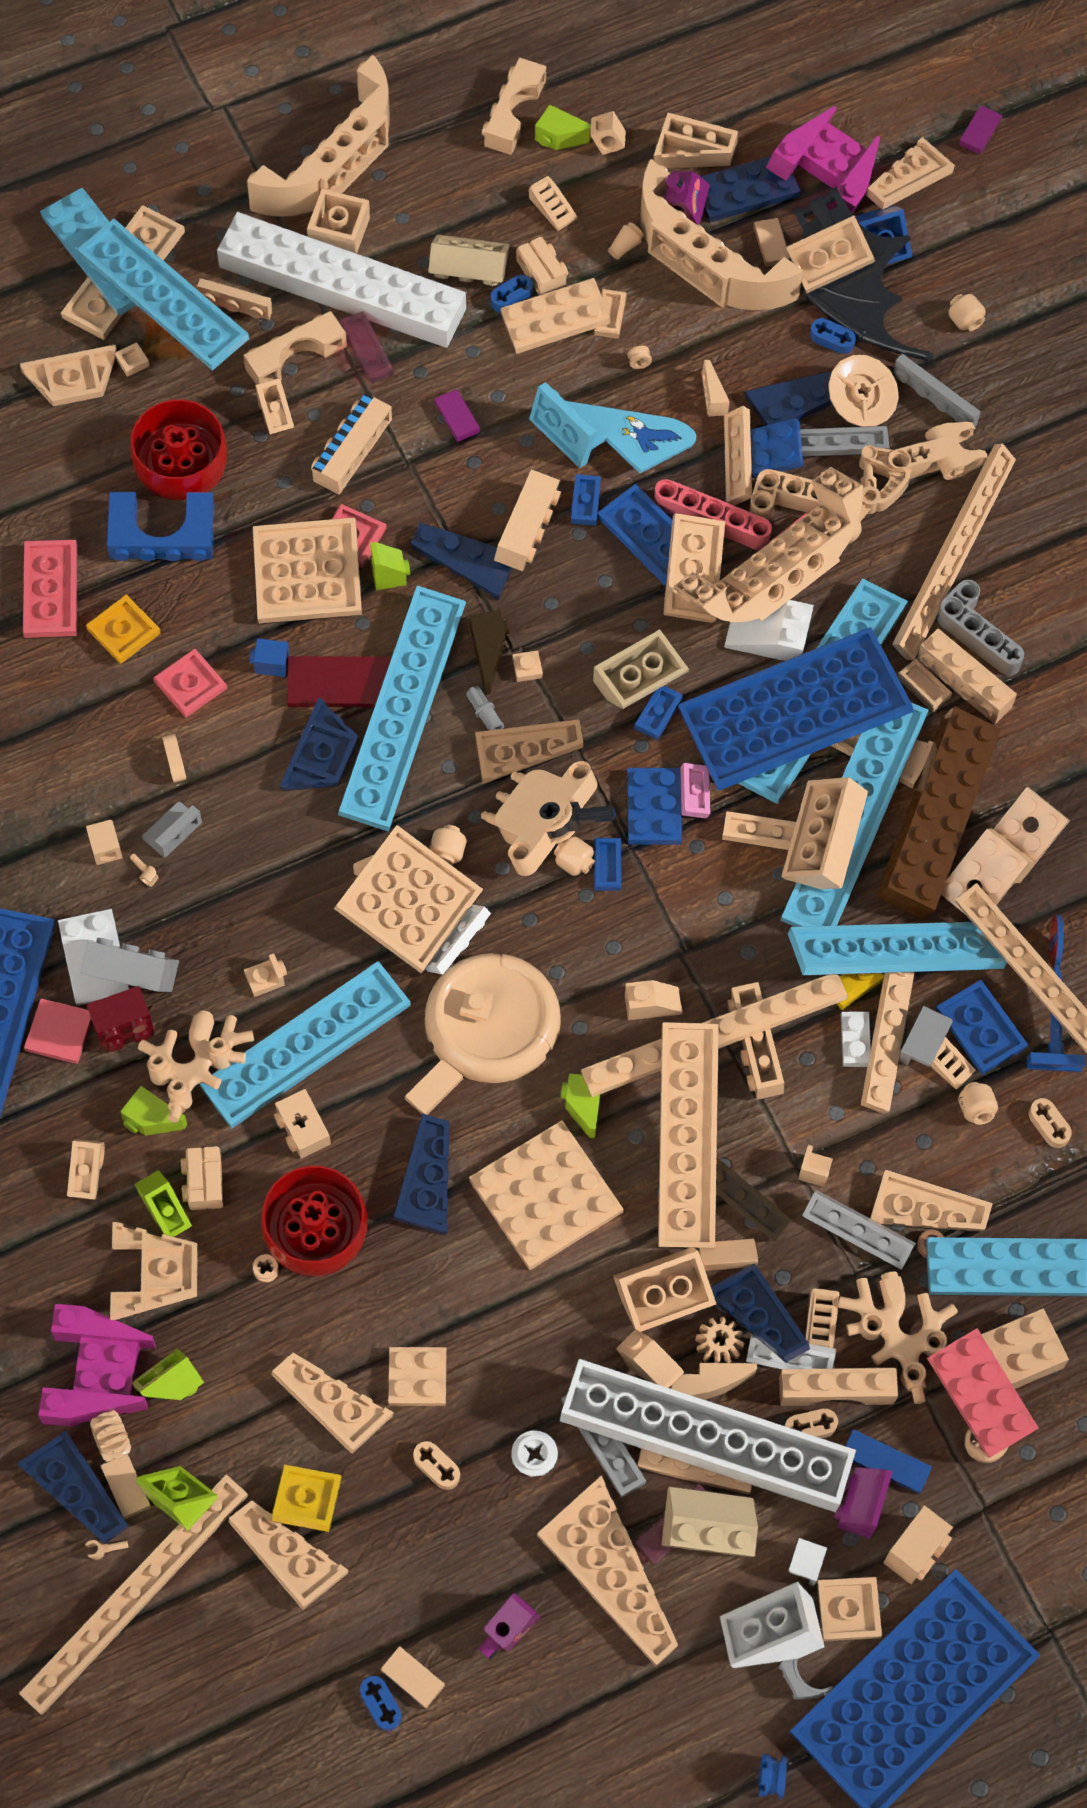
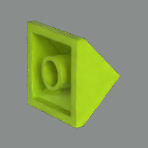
[136,1466,217,1531]

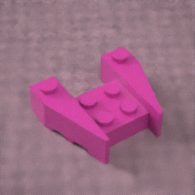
[766,106,880,214]
[38,1304,156,1427]

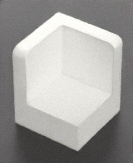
[789,1538,827,1586]

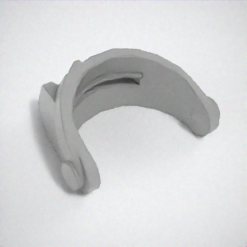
[779,1659,834,1699]

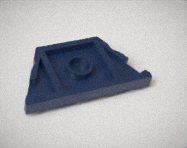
[280,698,359,791]

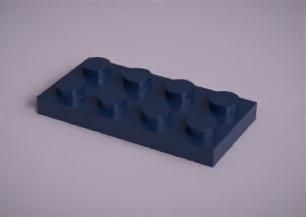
[700,156,800,223]

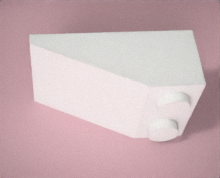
[724,600,814,661]
[58,909,129,1006]
[720,1582,824,1668]

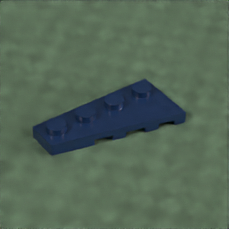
[745,371,832,426]
[411,522,512,601]
[393,1114,449,1235]
[711,1263,810,1363]
[17,1431,129,1544]

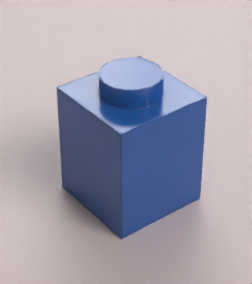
[250,638,290,677]

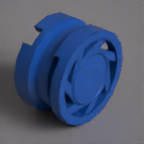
[758,1753,787,1799]

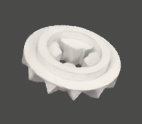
[512,1431,558,1477]

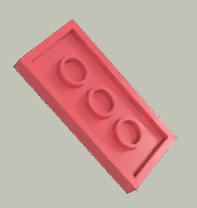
[23,540,77,638]
[927,1328,1038,1459]

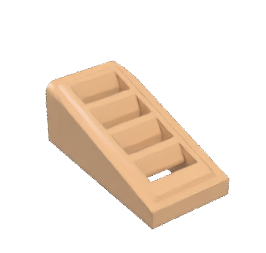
[529,176,578,231]
[702,360,730,417]
[931,1037,976,1090]
[805,1288,839,1348]

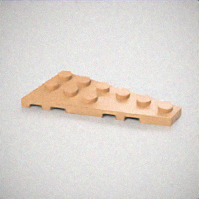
[537,1476,678,1666]

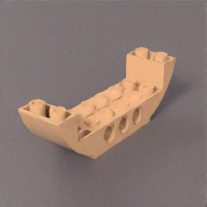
[247,55,390,217]
[640,159,803,310]
[673,467,863,622]

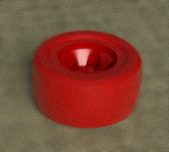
[130,399,227,500]
[261,1166,368,1277]

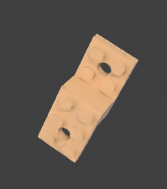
[941,787,1070,915]

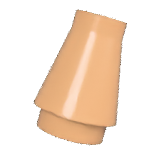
[608,223,644,260]

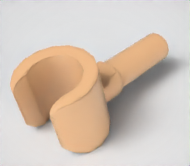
[130,854,158,887]
[85,1540,128,1560]

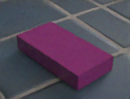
[959,106,1002,155]
[434,389,480,442]

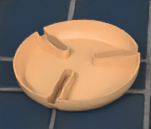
[425,953,561,1083]

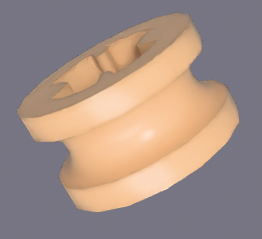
[627,346,652,369]
[253,1254,279,1283]

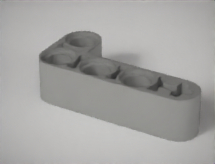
[937,580,1024,676]

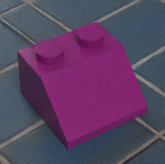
[834,1467,893,1539]

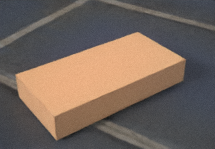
[754,218,790,267]
[594,289,627,339]
[897,658,952,712]
[405,1059,463,1115]
[101,1454,151,1520]
[381,1646,445,1709]

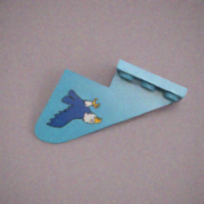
[529,382,696,474]

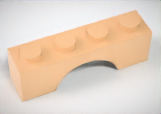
[482,58,546,155]
[244,311,347,385]
[779,1368,898,1406]

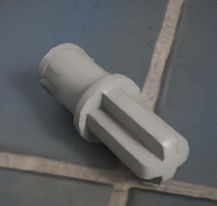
[466,686,504,731]

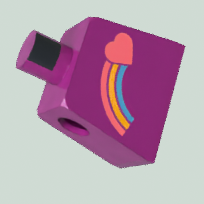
[664,171,710,225]
[478,1593,541,1660]

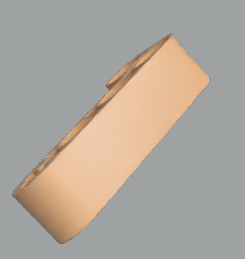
[749,469,820,520]

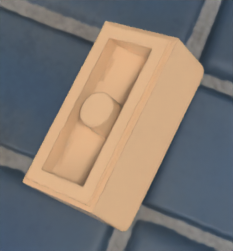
[699,1239,758,1271]

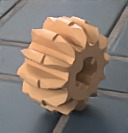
[695,1317,744,1363]
[90,1410,131,1462]

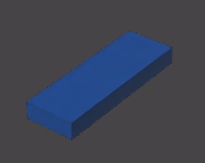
[845,1429,932,1495]

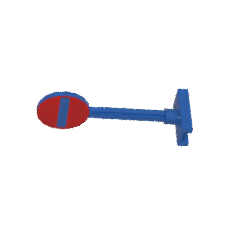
[1027,915,1086,1072]

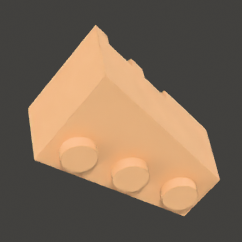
[654,113,738,168]

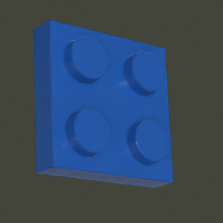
[750,418,803,478]

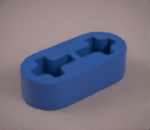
[491,275,533,312]
[810,318,856,354]
[360,1676,401,1731]

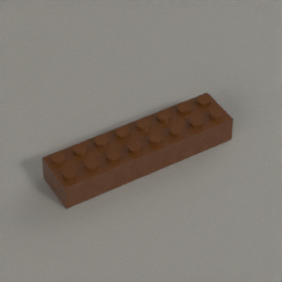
[876,706,1001,919]

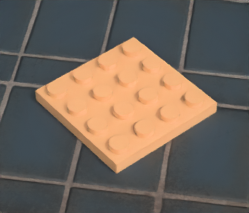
[253,518,362,623]
[334,825,483,973]
[469,1120,624,1270]

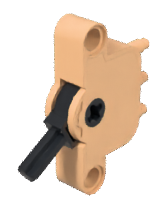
[481,761,616,876]

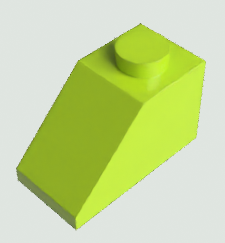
[535,105,591,150]
[370,542,410,590]
[561,1073,600,1138]
[121,1086,187,1136]
[134,1170,192,1237]
[132,1348,204,1400]

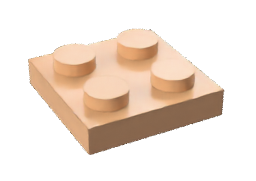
[388,1347,446,1406]
[817,1577,882,1641]

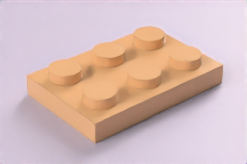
[786,216,875,293]

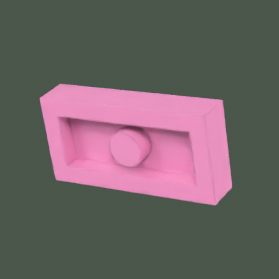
[680,763,710,818]

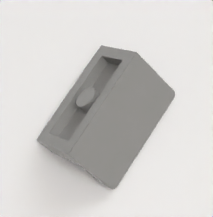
[142,802,202,858]
[899,1006,953,1067]

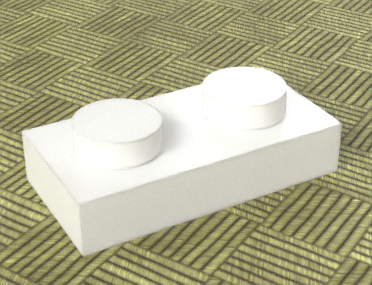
[841,1012,871,1067]

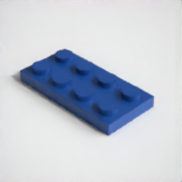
[597,484,672,586]

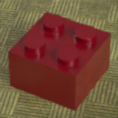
[87,986,155,1052]

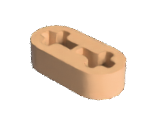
[162,734,186,783]
[1029,1098,1072,1148]
[785,1409,838,1438]
[413,1441,460,1490]

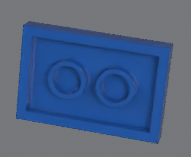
[627,768,682,845]
[935,980,1028,1075]

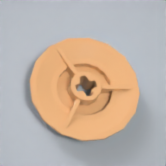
[828,355,899,427]

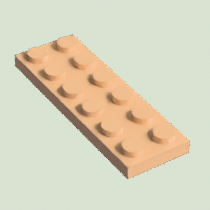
[61,205,185,340]

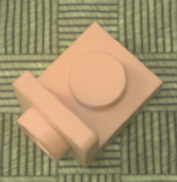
[244,953,287,997]

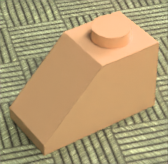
[625,980,682,1020]
[616,1329,684,1388]

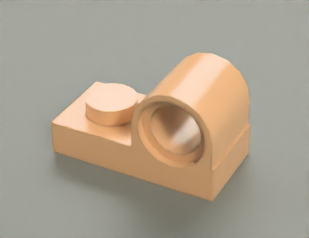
[67,1139,105,1199]

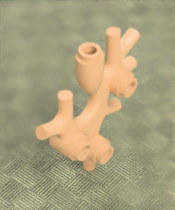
[138,1011,254,1123]
[838,1272,958,1404]

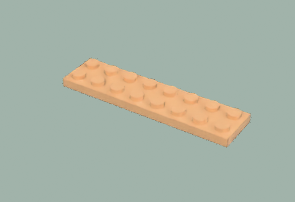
[658,1023,718,1248]

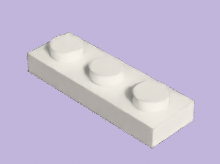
[425,905,491,974]
[746,1334,836,1369]

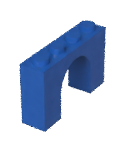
[107,492,214,561]

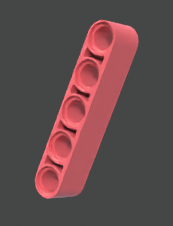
[654,479,772,550]

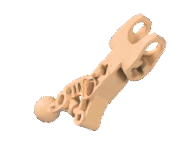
[849,422,988,543]

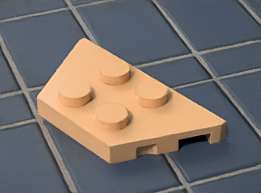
[20,345,117,406]

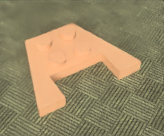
[110,1222,197,1320]

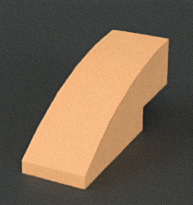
[670,1363,757,1400]

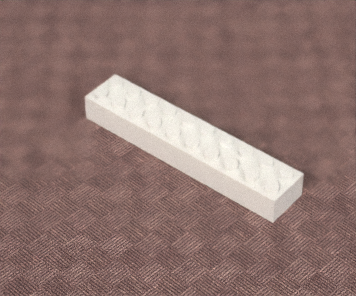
[217,212,466,348]
[560,1359,856,1512]

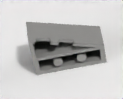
[80,937,179,992]

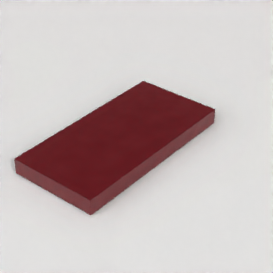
[287,656,392,707]

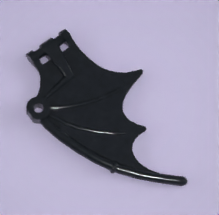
[788,186,934,361]

